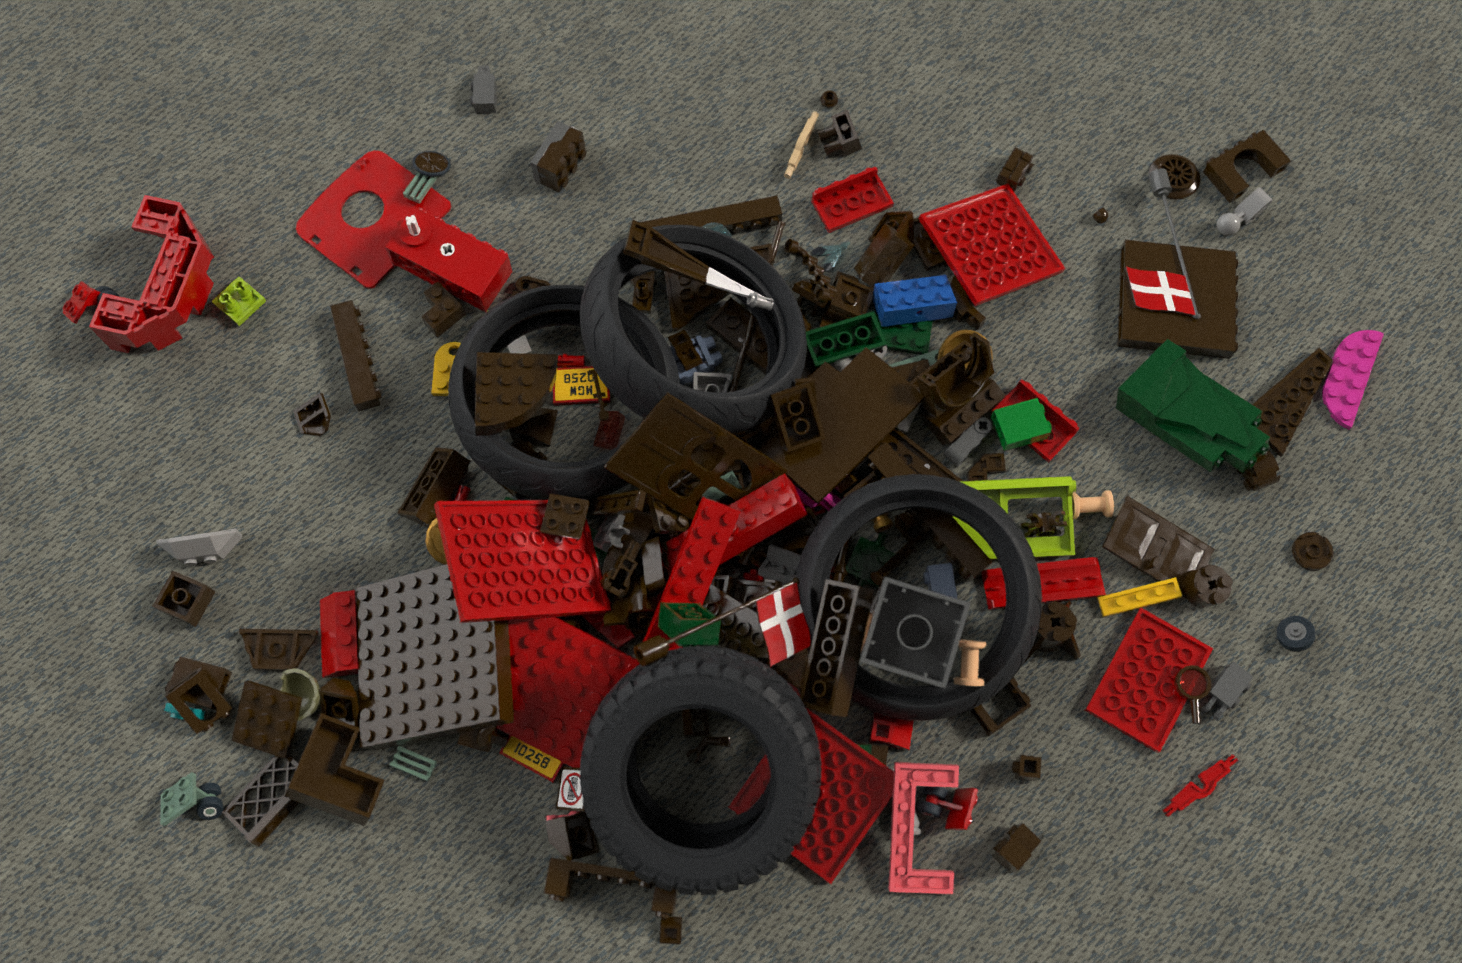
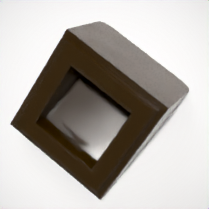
[659,916,682,944]

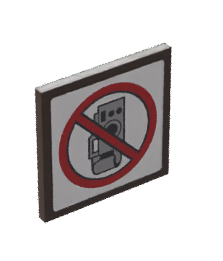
[556,767,586,812]

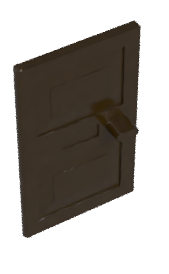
[1102,496,1215,599]

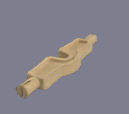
[784,112,819,179]

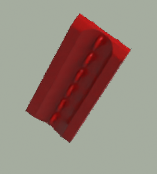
[981,557,1106,610]

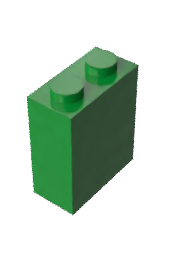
[991,398,1052,451]

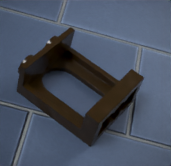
[165,667,232,734]

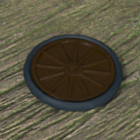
[412,151,451,177]

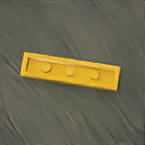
[1097,577,1182,618]

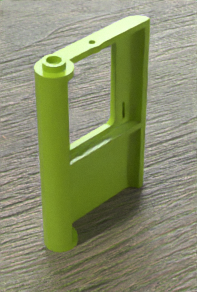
[953,476,1076,559]

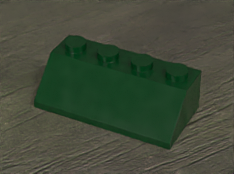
[806,311,887,367]

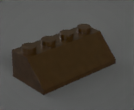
[919,378,1006,445]
[397,448,471,527]

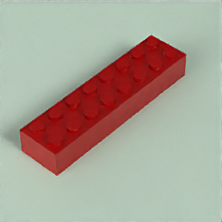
[666,473,807,574]

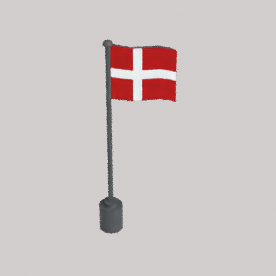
[1125,169,1201,319]

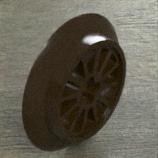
[1149,154,1201,199]

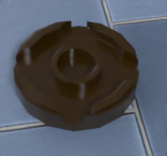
[1292,532,1334,571]

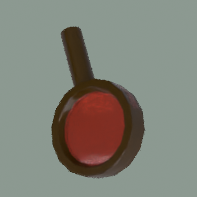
[1174,665,1211,724]

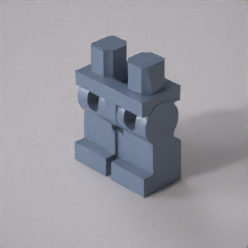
[670,335,723,385]

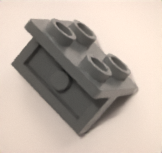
[758,544,801,585]

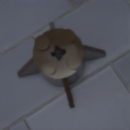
[603,572,664,642]
[1023,601,1081,664]

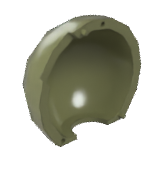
[280,668,320,721]

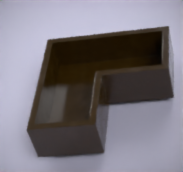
[284,713,385,826]

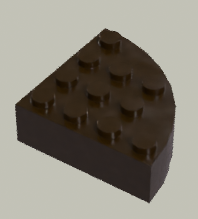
[475,352,558,436]

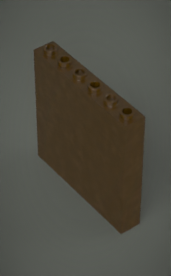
[1117,240,1238,359]

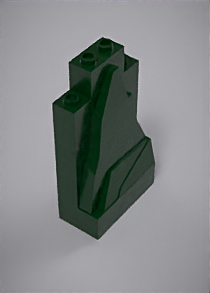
[1116,339,1270,473]

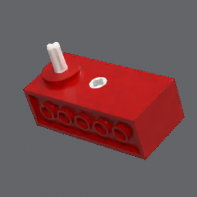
[385,206,512,312]

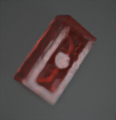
[593,411,625,450]

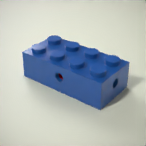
[872,275,957,327]

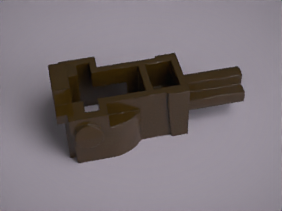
[599,540,642,598]

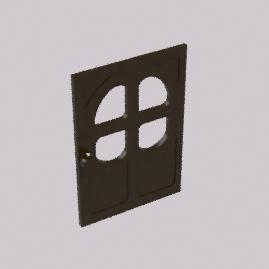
[604,392,787,521]

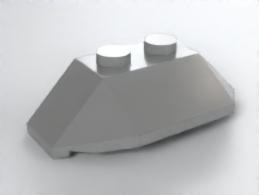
[156,528,242,566]

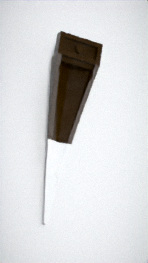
[623,220,762,298]

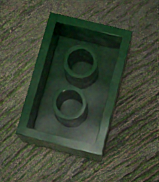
[658,602,721,647]

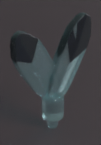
[812,241,850,272]

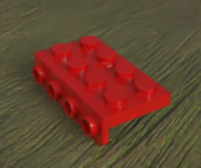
[811,167,894,233]
[991,379,1079,463]

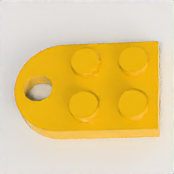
[431,342,461,396]

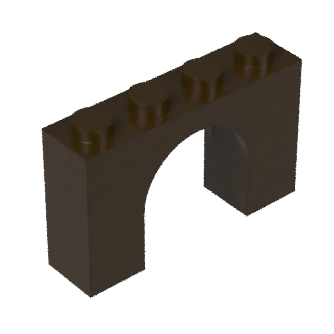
[1203,129,1291,203]

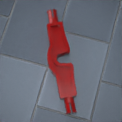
[1162,754,1238,817]

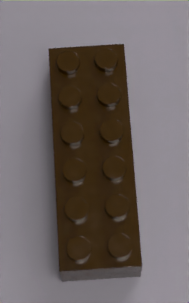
[800,579,874,717]

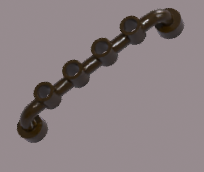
[784,239,837,304]

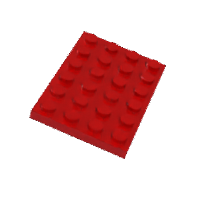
[1085,607,1213,753]

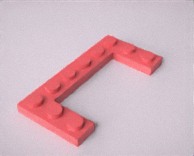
[888,762,959,894]

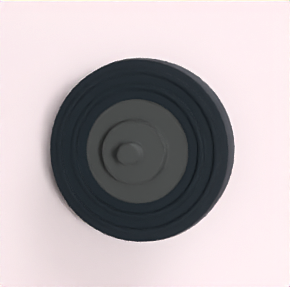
[1277,616,1316,652]

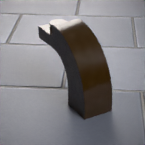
[950,275,986,330]

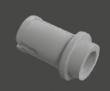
[747,292,774,311]

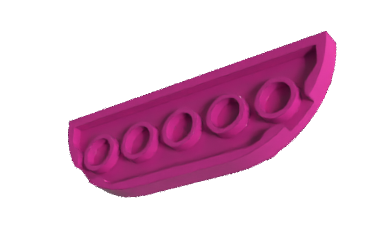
[1322,330,1384,430]

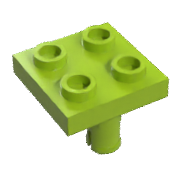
[212,276,266,326]

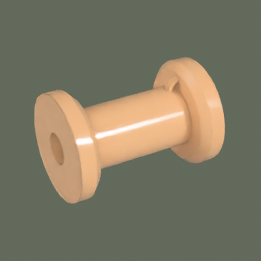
[1072,490,1114,519]
[954,640,986,686]

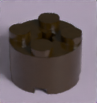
[1235,451,1280,491]
[1183,565,1233,608]

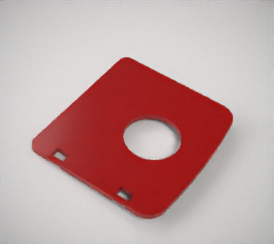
[296,150,451,289]

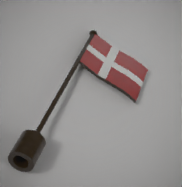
[634,577,811,667]

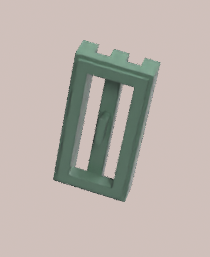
[403,172,437,204]
[390,746,437,781]

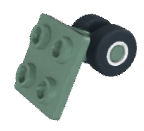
[160,772,223,826]

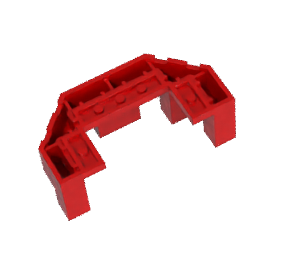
[89,195,215,353]

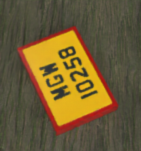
[553,366,610,406]
[499,735,564,783]

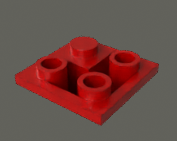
[869,712,914,750]

